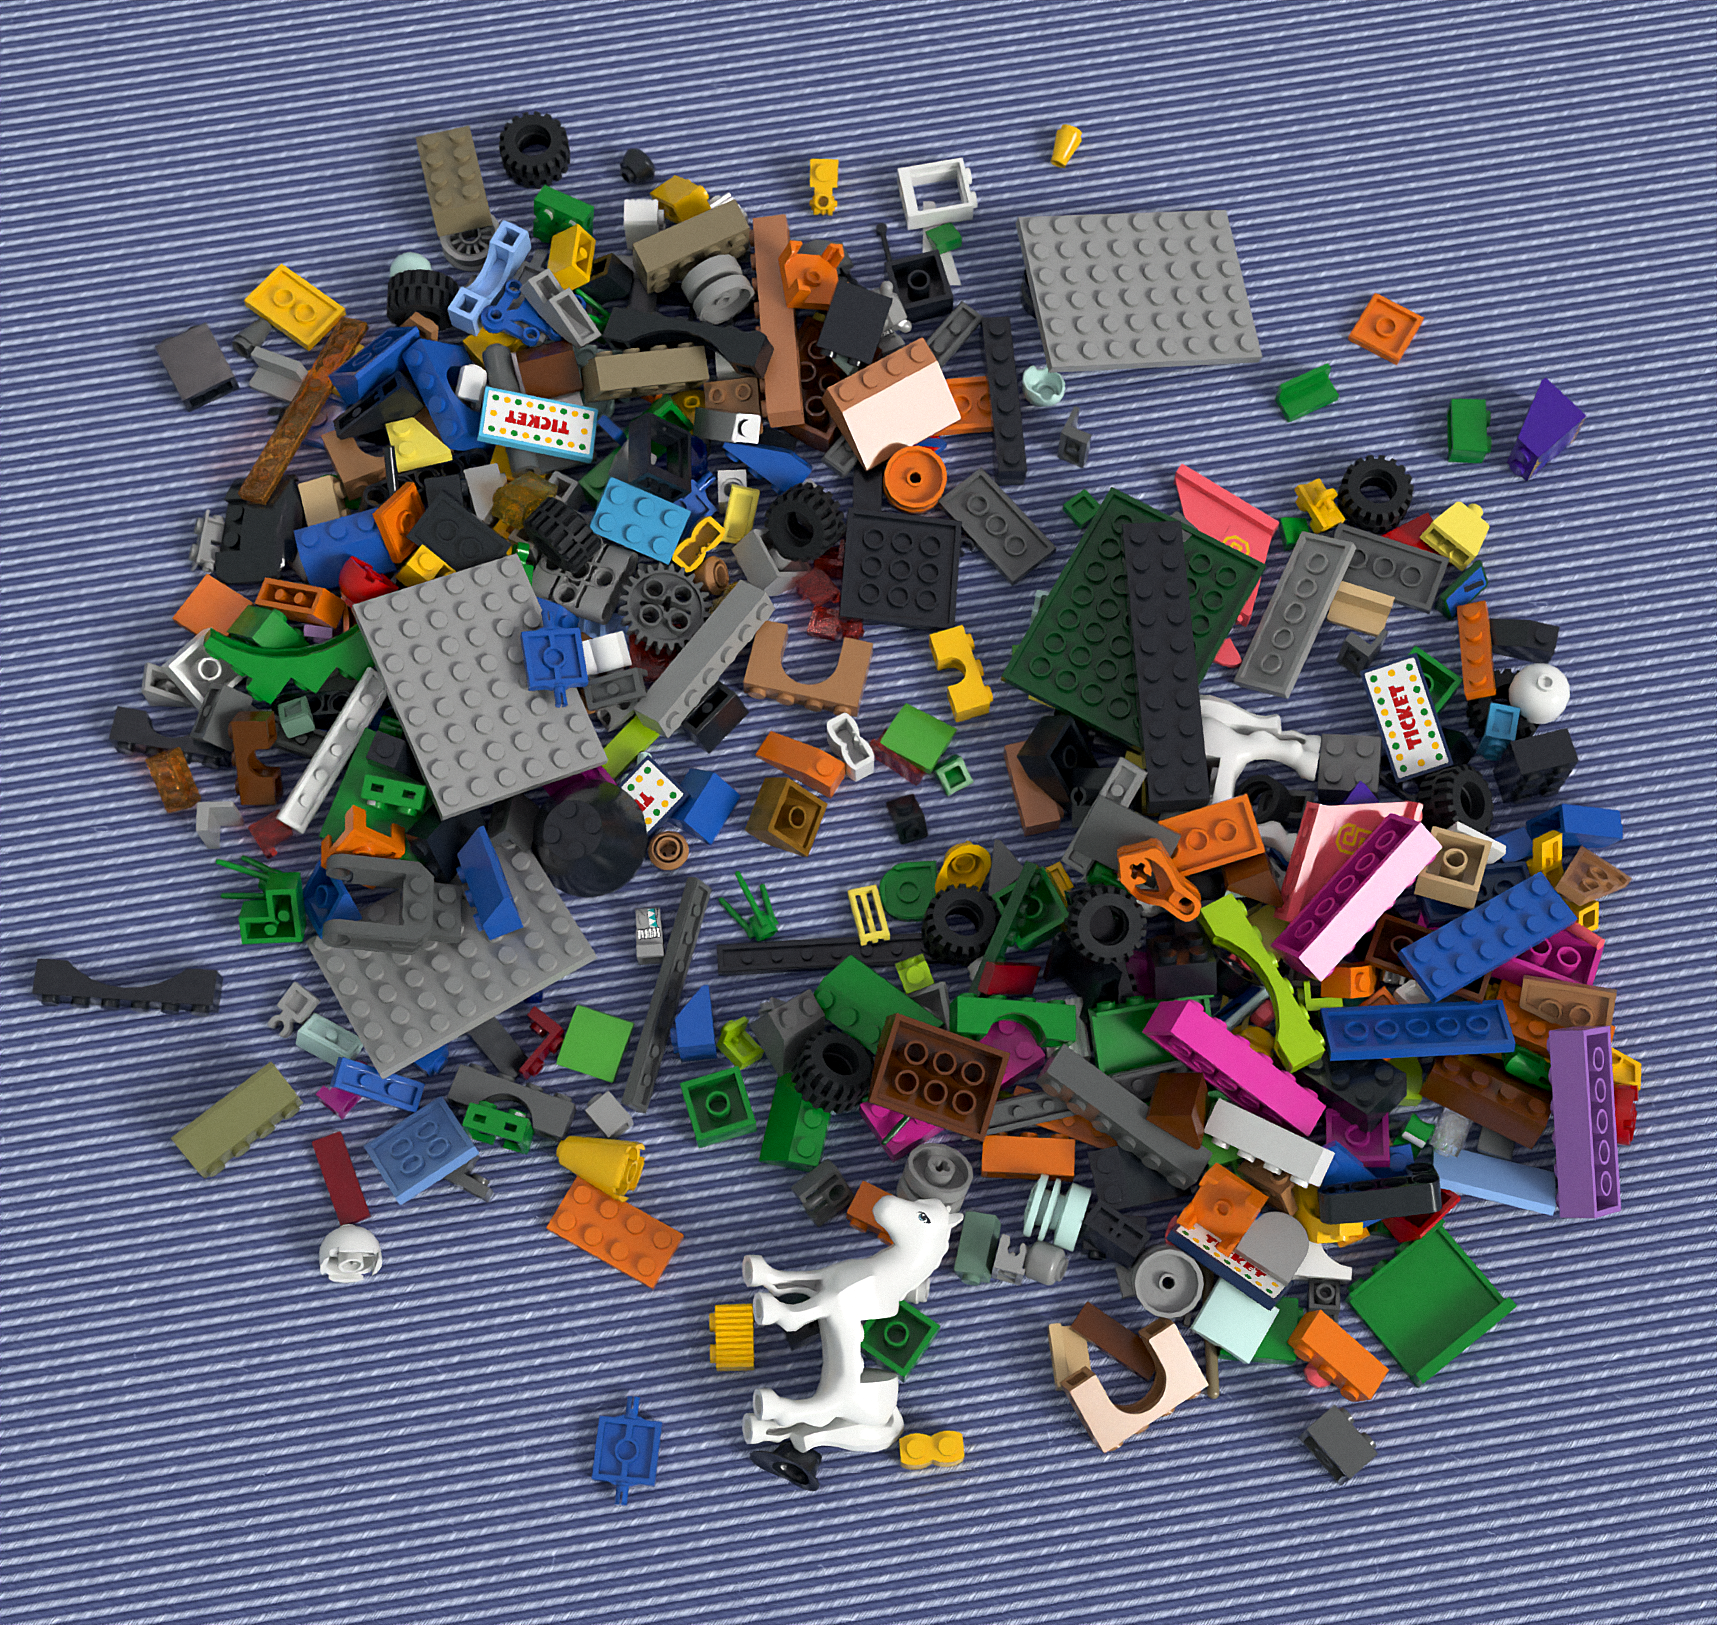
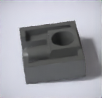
[790,1158,855,1228]

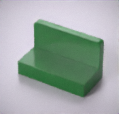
[1275,363,1339,423]

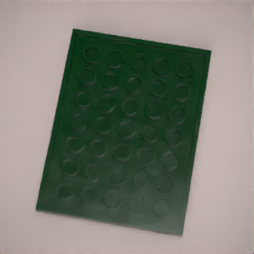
[1001,487,1266,753]

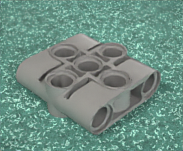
[532,534,638,625]

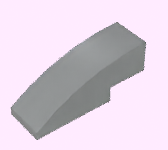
[520,268,602,349]

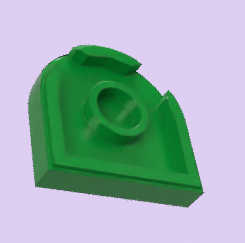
[879,861,937,922]

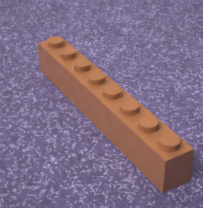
[749,214,805,428]

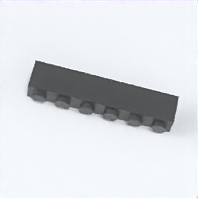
[1035,1044,1213,1190]

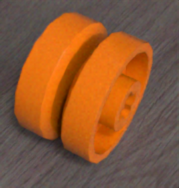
[882,446,947,515]

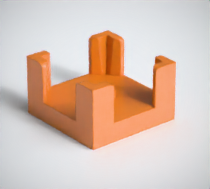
[778,240,849,310]
[321,805,405,890]
[1176,1162,1269,1257]

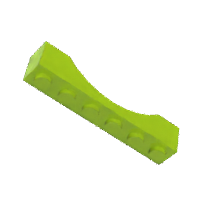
[1197,893,1325,1073]

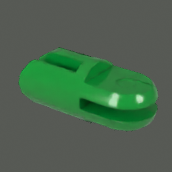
[1501,1044,1552,1092]

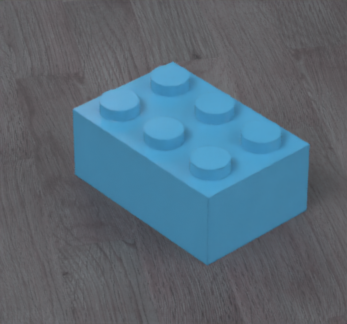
[589,477,691,565]

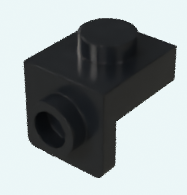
[885,793,928,845]

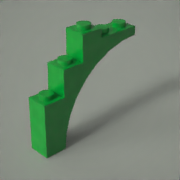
[203,624,375,705]

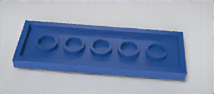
[1397,871,1578,1004]
[1319,1000,1516,1061]

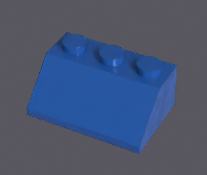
[328,326,420,404]
[294,507,398,591]
[456,826,523,940]

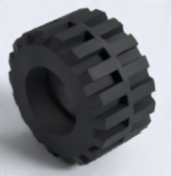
[499,111,571,189]
[387,269,459,331]
[1337,455,1414,534]
[764,482,844,563]
[523,497,600,573]
[1466,669,1540,740]
[1418,765,1494,835]
[921,883,1001,966]
[1064,884,1147,964]
[791,1030,874,1114]

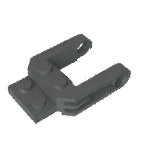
[322,854,462,955]

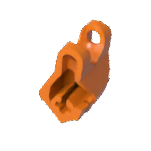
[1116,838,1201,922]

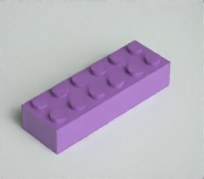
[1547,1026,1621,1218]

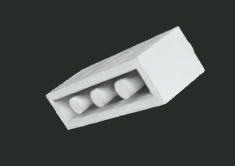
[1204,1098,1335,1188]

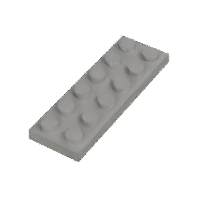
[1234,531,1356,699]

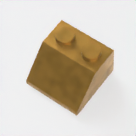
[745,777,828,857]

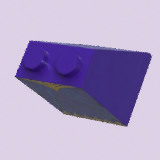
[1506,377,1586,482]

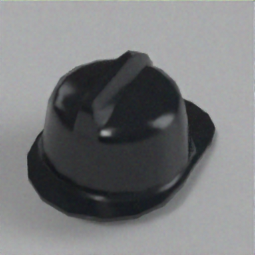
[1209,940,1261,999]
[750,1440,822,1491]

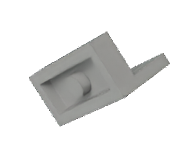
[249,346,312,403]
[196,801,244,849]

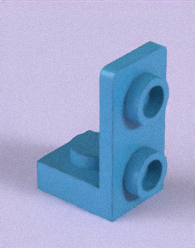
[1476,702,1520,761]

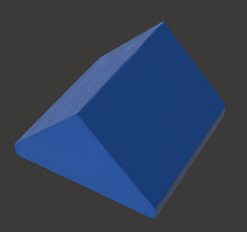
[667,768,741,846]
[303,857,362,939]

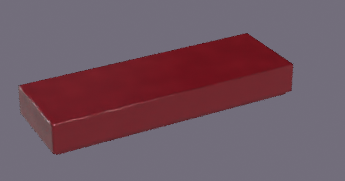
[978,962,1041,995]
[312,1131,371,1226]

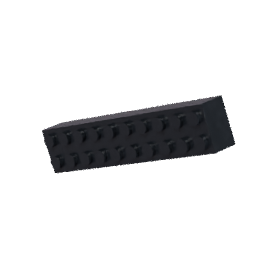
[1120,521,1210,814]

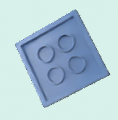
[364,1096,480,1206]

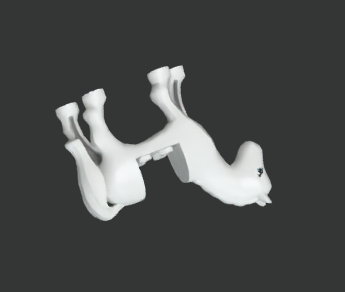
[1082,695,1321,918]
[742,1195,964,1453]

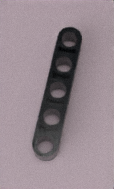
[358,448,490,512]

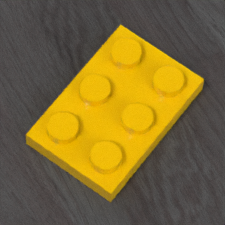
[244,263,346,351]

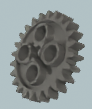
[617,563,712,656]

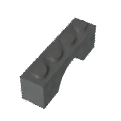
[447,1063,577,1143]

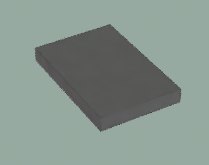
[1072,794,1181,889]

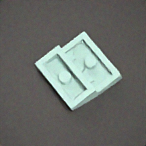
[1190,1277,1279,1364]

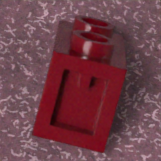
[519,1006,565,1080]

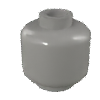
[1023,1240,1069,1285]

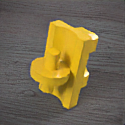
[1294,478,1345,534]

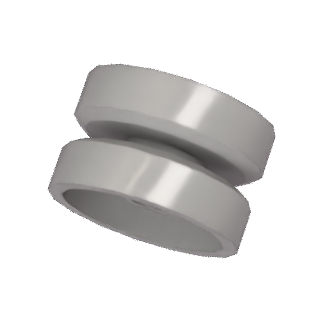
[681,254,754,325]
[896,1143,973,1214]
[1130,1243,1204,1319]

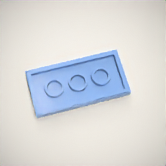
[1431,1143,1556,1216]

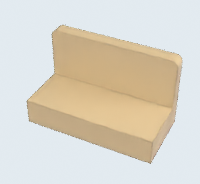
[1326,581,1395,637]
[1047,1323,1091,1391]

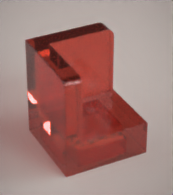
[814,540,845,579]
[796,565,840,608]
[248,809,293,860]

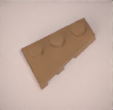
[1554,846,1632,906]
[1519,975,1617,1032]

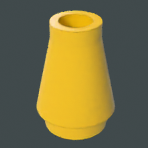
[1050,124,1082,168]

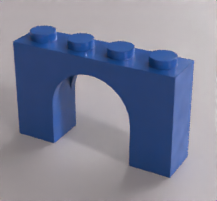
[401,338,496,455]

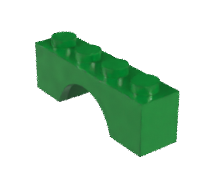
[949,993,1076,1048]

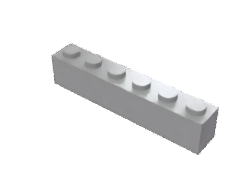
[633,580,775,738]

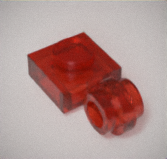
[807,605,865,641]

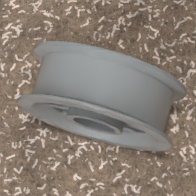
[440,213,499,272]

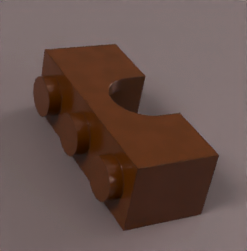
[228,711,284,805]

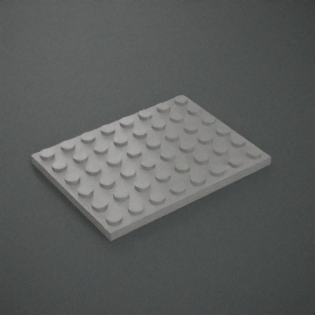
[1015,210,1262,373]
[351,553,608,821]
[305,839,597,1080]

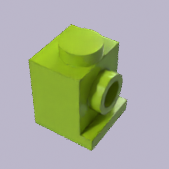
[895,953,935,994]

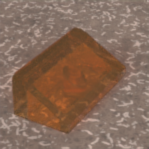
[145,747,201,813]

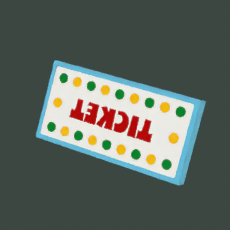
[477,386,598,463]

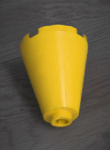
[556,1136,645,1202]

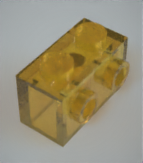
[491,471,558,530]

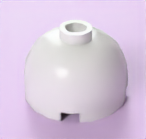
[1509,663,1570,724]
[319,1224,382,1283]

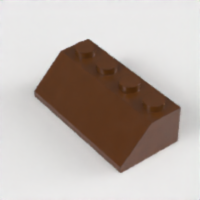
[1364,913,1493,1004]

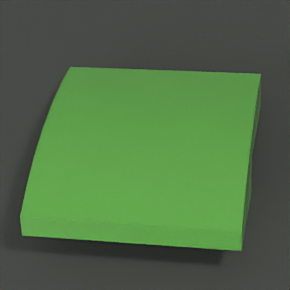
[878,703,957,774]
[556,1004,635,1083]

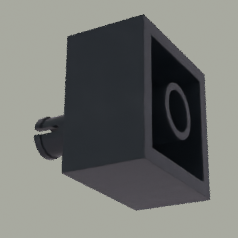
[1071,767,1142,828]

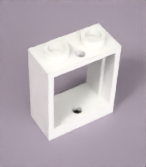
[897,157,977,230]

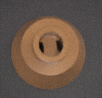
[692,556,729,595]
[648,831,689,870]

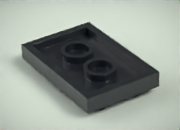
[406,490,512,572]

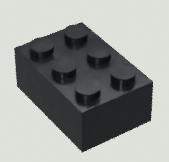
[1493,728,1579,804]

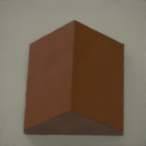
[516,339,584,399]
[1221,849,1284,908]
[1146,1072,1212,1150]

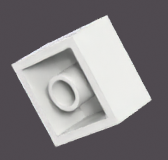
[160,627,247,711]

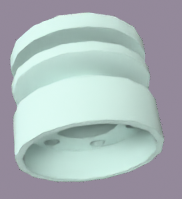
[1023,1173,1092,1252]

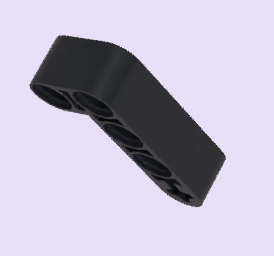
[1317,1162,1442,1225]

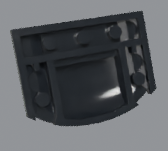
[215,474,305,586]

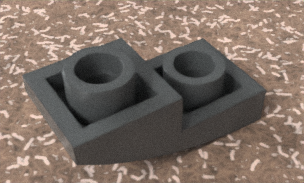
[1306,1279,1340,1325]

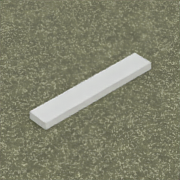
[276,667,388,834]

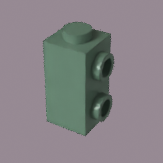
[954,1211,1001,1286]

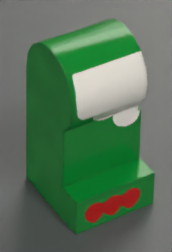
[1392,1113,1435,1161]

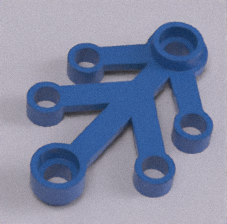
[480,279,586,346]

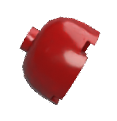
[338,556,399,608]
[1614,1084,1639,1146]

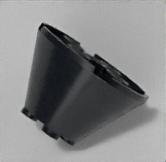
[532,779,648,898]

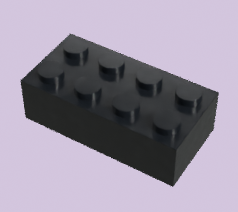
[1270,1012,1407,1133]

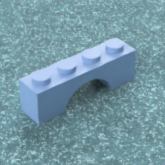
[447,220,532,337]

